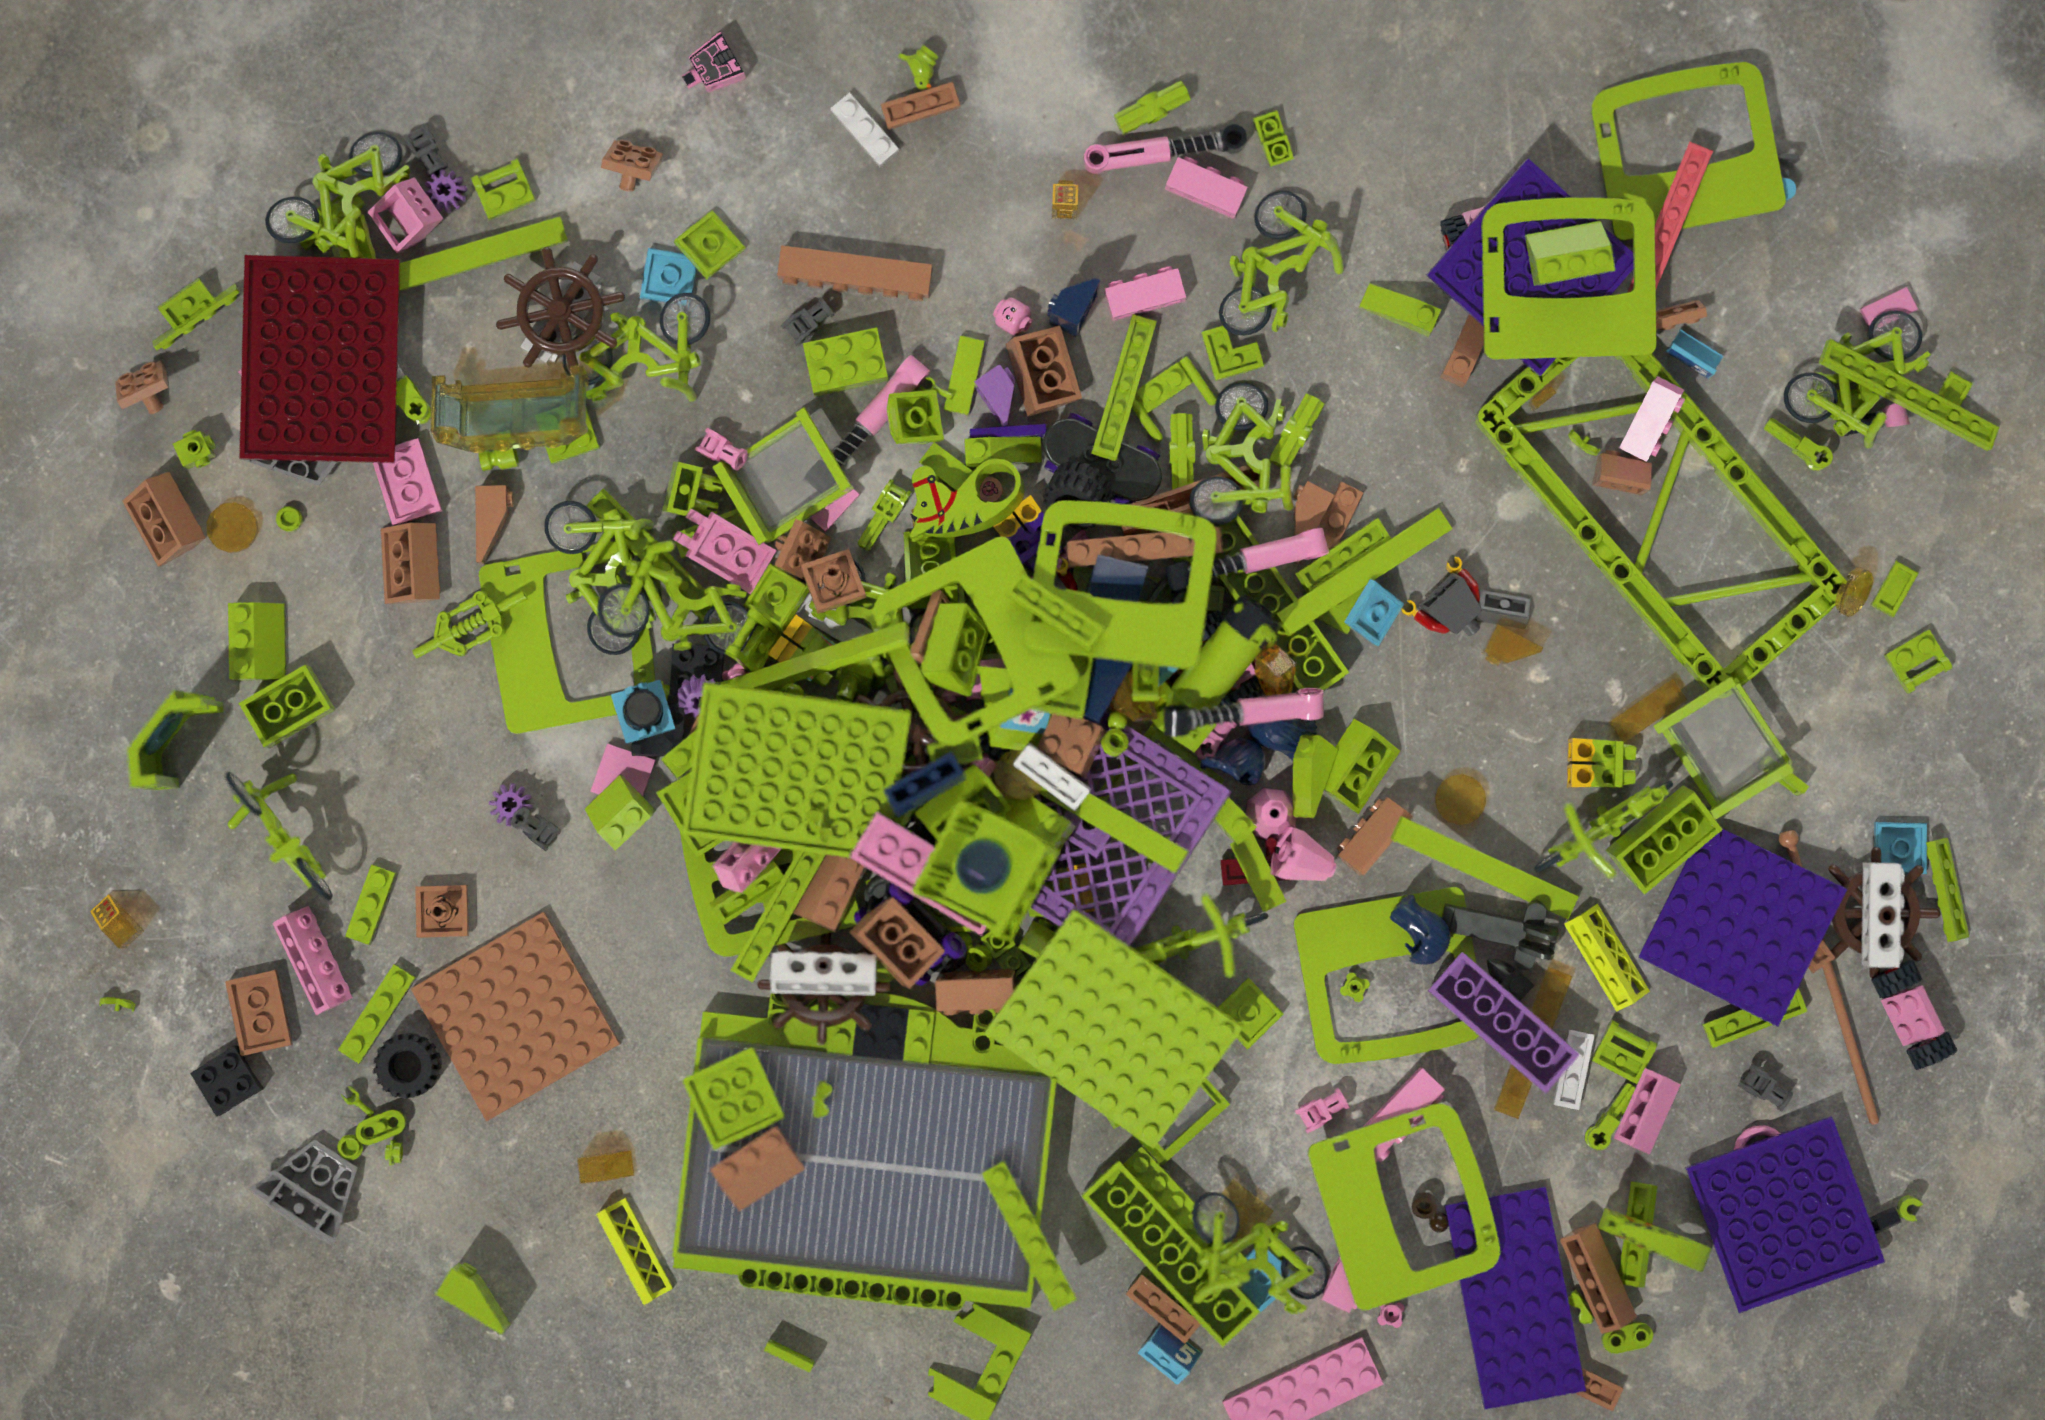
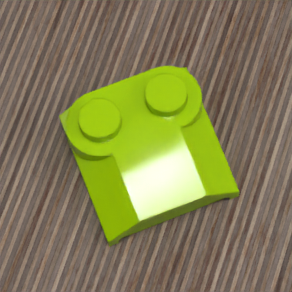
[887,390,944,445]

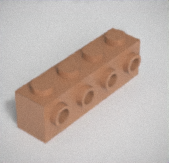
[1560,1223,1637,1334]

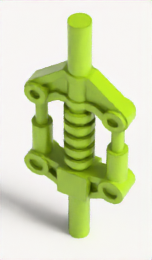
[412,590,528,659]

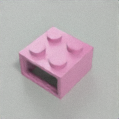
[368,177,443,253]

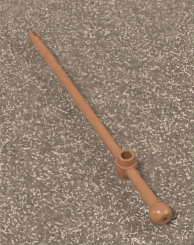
[1779,829,1879,1125]

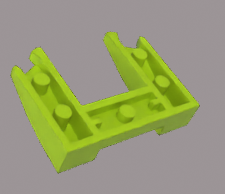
[928,1303,1032,1420]

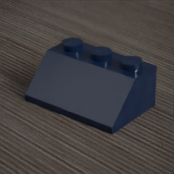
[1047,278,1100,337]
[1083,657,1133,722]

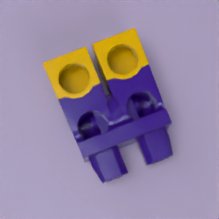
[992,495,1064,573]

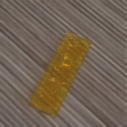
[1609,679,1687,743]

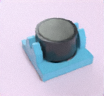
[611,680,675,744]

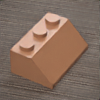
[1006,326,1082,417]
[122,472,205,567]
[381,523,440,604]
[1336,797,1414,876]
[793,855,867,933]
[850,897,945,988]
[935,969,1016,1015]
[710,1125,805,1211]

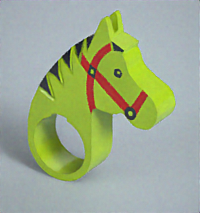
[910,459,1025,542]
[1598,1207,1712,1272]

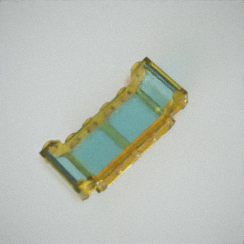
[430,366,588,453]

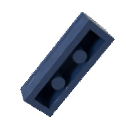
[883,752,966,817]

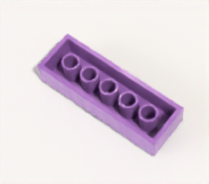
[1428,952,1580,1093]

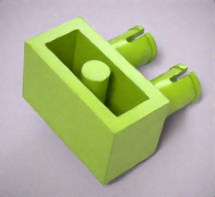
[662,462,723,516]
[835,656,880,703]

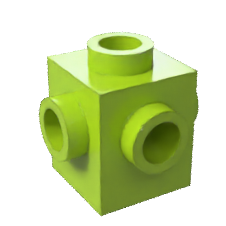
[173,430,216,470]

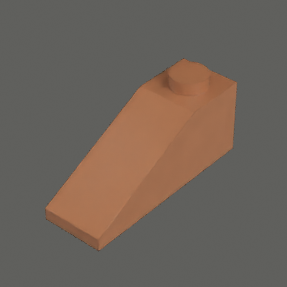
[1440,314,1484,388]
[1293,481,1334,565]
[475,485,514,564]

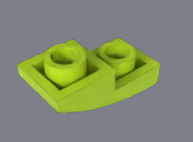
[1252,110,1294,167]
[980,930,1031,978]

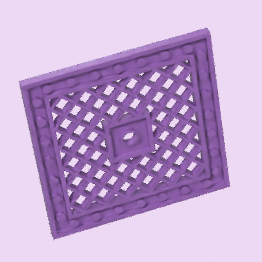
[959,712,1232,947]

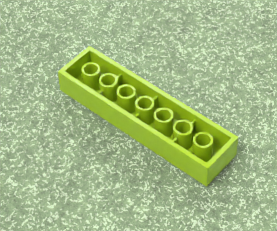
[1212,506,1349,692]
[1081,1159,1260,1347]

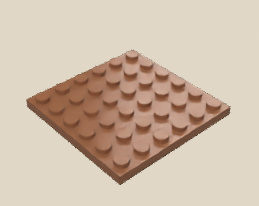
[411,912,620,1122]

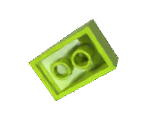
[903,532,958,609]
[1002,784,1076,850]
[435,1262,511,1335]

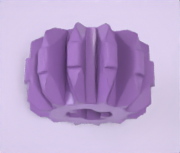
[425,170,468,213]
[678,674,715,718]
[489,783,533,827]

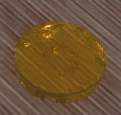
[206,502,258,553]
[1835,567,1873,617]
[994,750,1042,800]
[1435,774,1486,825]

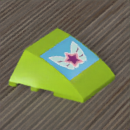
[976,666,1053,751]

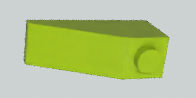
[1359,283,1441,337]
[964,437,1042,467]
[1293,735,1338,818]
[1194,768,1257,845]

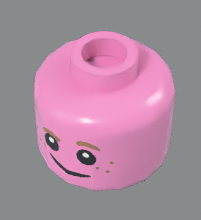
[993,298,1032,335]

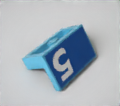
[1666,330,1724,379]
[1138,1323,1202,1385]

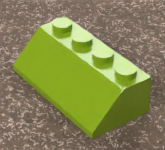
[1605,785,1723,895]

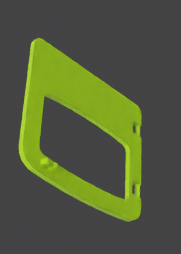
[1592,62,1786,241]
[1481,198,1656,360]
[1024,501,1217,669]
[873,536,1079,746]
[479,541,656,734]
[1293,887,1479,1064]
[1307,1103,1500,1310]

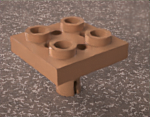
[601,140,663,192]
[115,360,168,414]
[775,519,831,582]
[801,549,866,614]
[415,885,469,938]

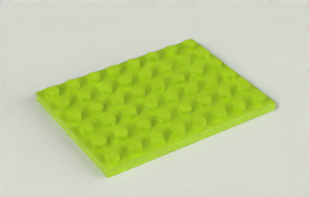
[682,682,911,858]
[985,908,1243,1149]

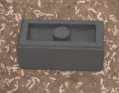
[1476,590,1531,629]

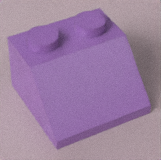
[974,364,1015,427]

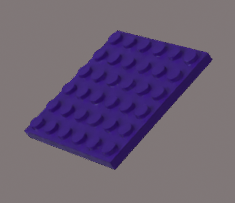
[1426,158,1634,376]
[1638,829,1847,1027]
[1685,1116,1885,1313]

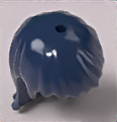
[1247,718,1317,761]
[1200,738,1265,785]
[1390,894,1451,965]

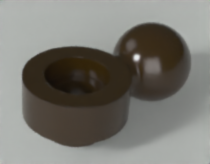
[1411,1192,1449,1233]

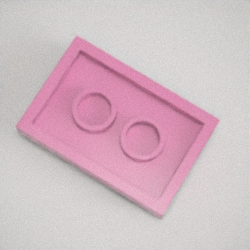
[373,438,442,526]

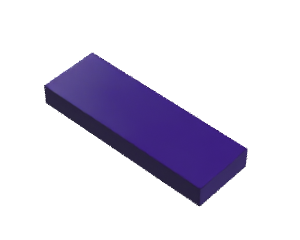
[970,424,1046,438]

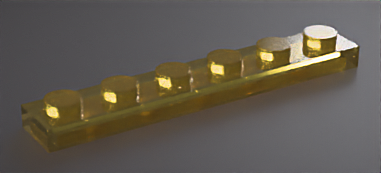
[1493,967,1572,1119]

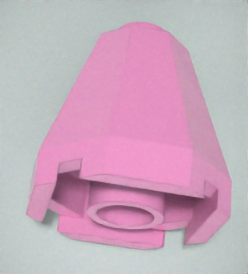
[1245,788,1297,841]
[1270,826,1336,881]

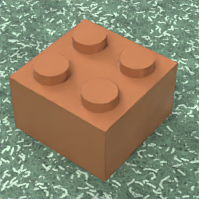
[1037,714,1107,778]

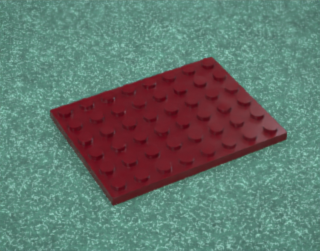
[239,255,400,464]

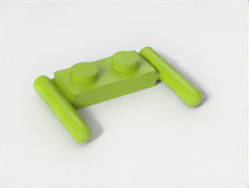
[1132,356,1217,443]

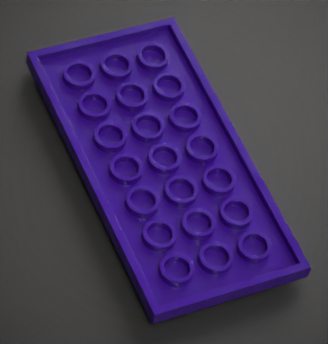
[1444,1187,1586,1410]

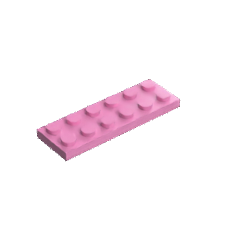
[849,812,996,935]
[1222,1337,1383,1420]

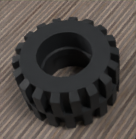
[1043,461,1113,530]
[373,1033,442,1099]

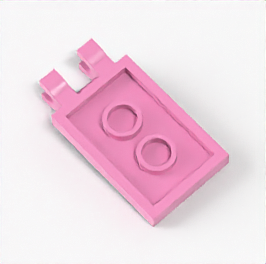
[673,509,777,594]

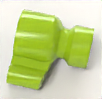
[478,430,519,471]

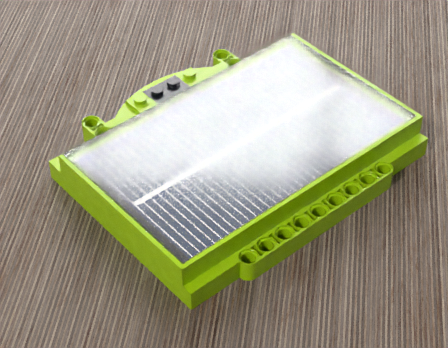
[672,992,1056,1311]

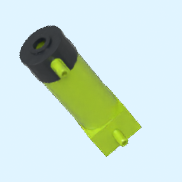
[1141,594,1283,753]

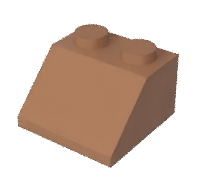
[1592,450,1652,495]

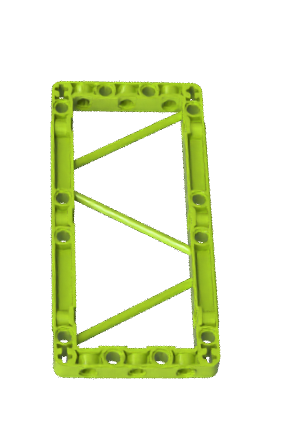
[1475,353,1849,700]

